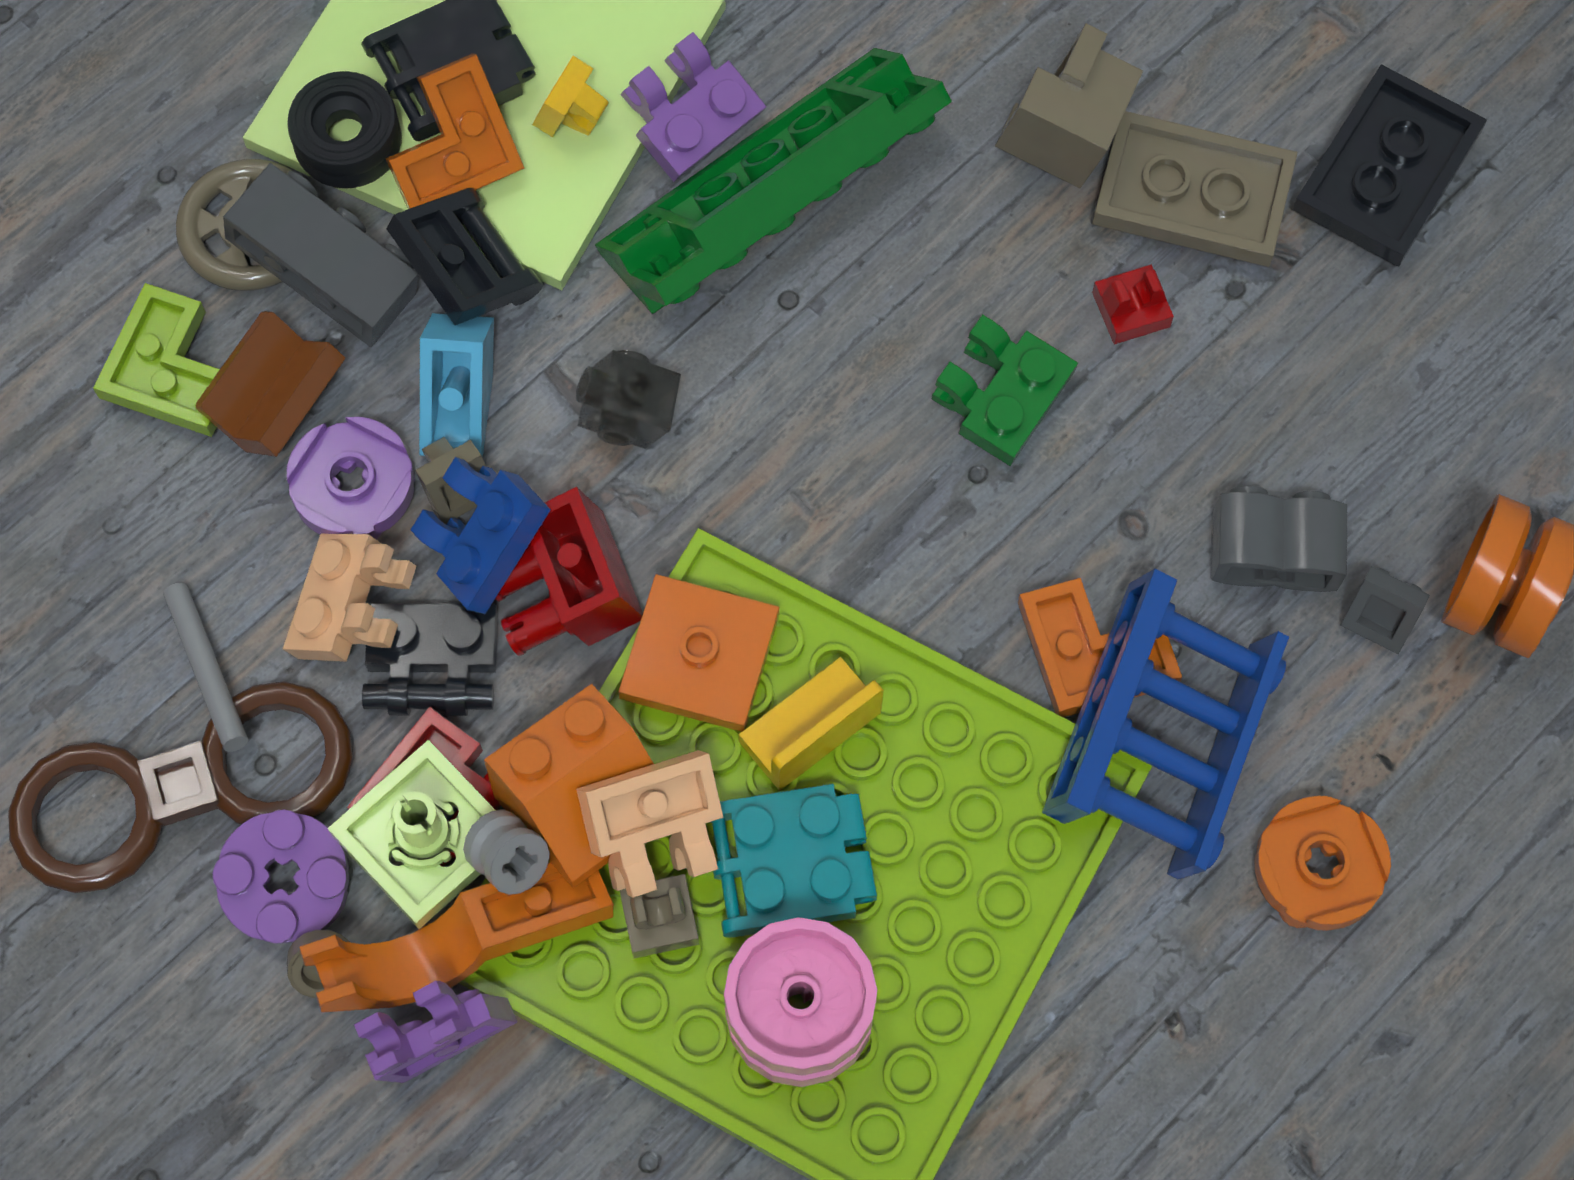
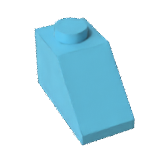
[419,313,494,457]

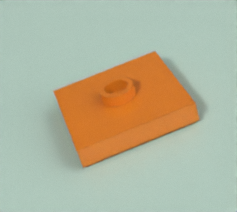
[618,574,780,732]

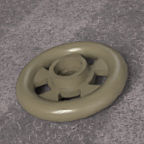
[176,159,292,291]

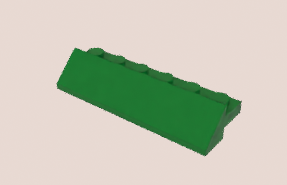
[595,48,952,315]

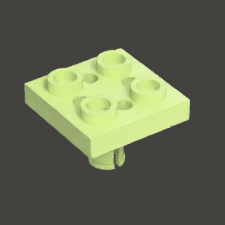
[327,740,496,929]

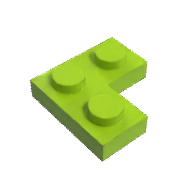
[93,283,220,437]

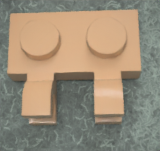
[283,533,416,662]
[576,750,723,898]

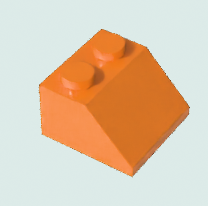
[484,683,654,888]

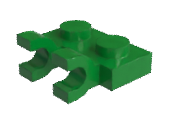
[931,314,1078,467]

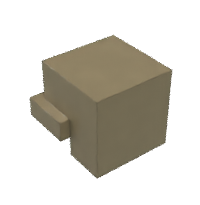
[995,23,1143,188]

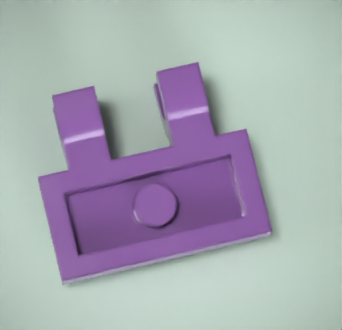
[621,32,767,182]
[354,981,517,1083]

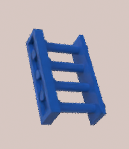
[1042,568,1289,879]

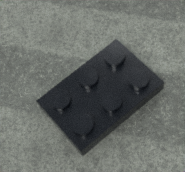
[1292,64,1487,267]

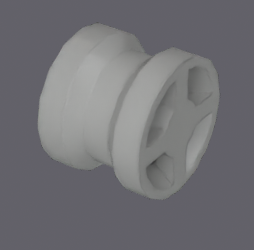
[463,810,550,895]

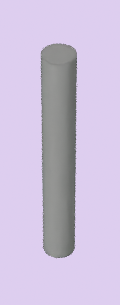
[163,583,248,752]

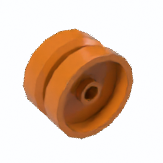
[1441,494,1574,658]

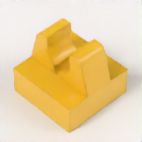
[532,56,609,137]

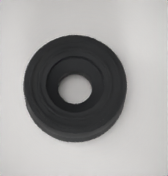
[287,71,402,188]

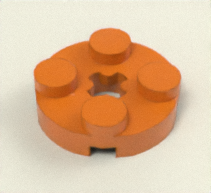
[1254,796,1391,931]

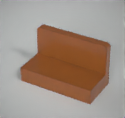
[196,311,346,457]

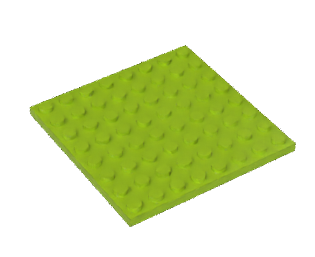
[459,528,1152,1180]

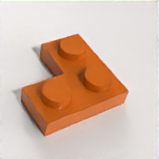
[386,53,524,209]
[1018,578,1182,717]

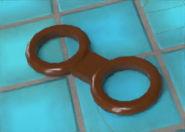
[8,681,353,893]

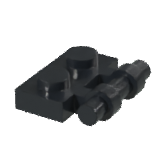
[362,603,498,716]

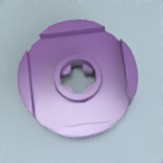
[287,417,415,540]
[212,810,350,944]

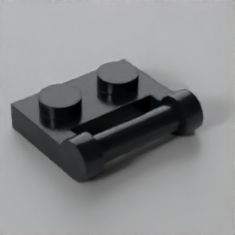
[386,188,543,325]

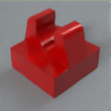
[1092,264,1174,345]

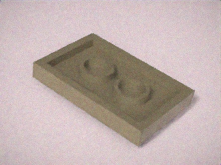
[1092,111,1298,267]

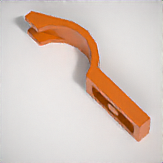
[299,862,613,1012]

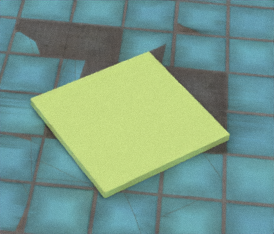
[243,0,726,290]

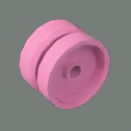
[724,917,878,1087]

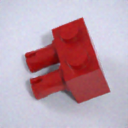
[495,486,643,656]

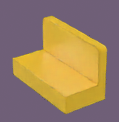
[739,657,884,791]

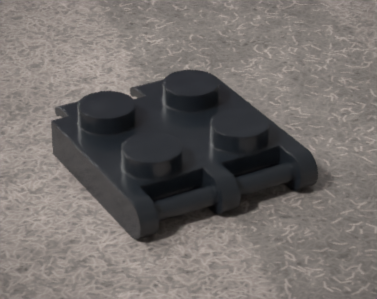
[361,0,536,141]

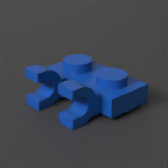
[411,457,551,614]

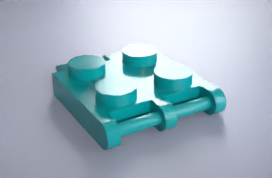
[710,784,877,938]

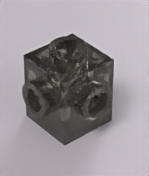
[576,350,681,449]

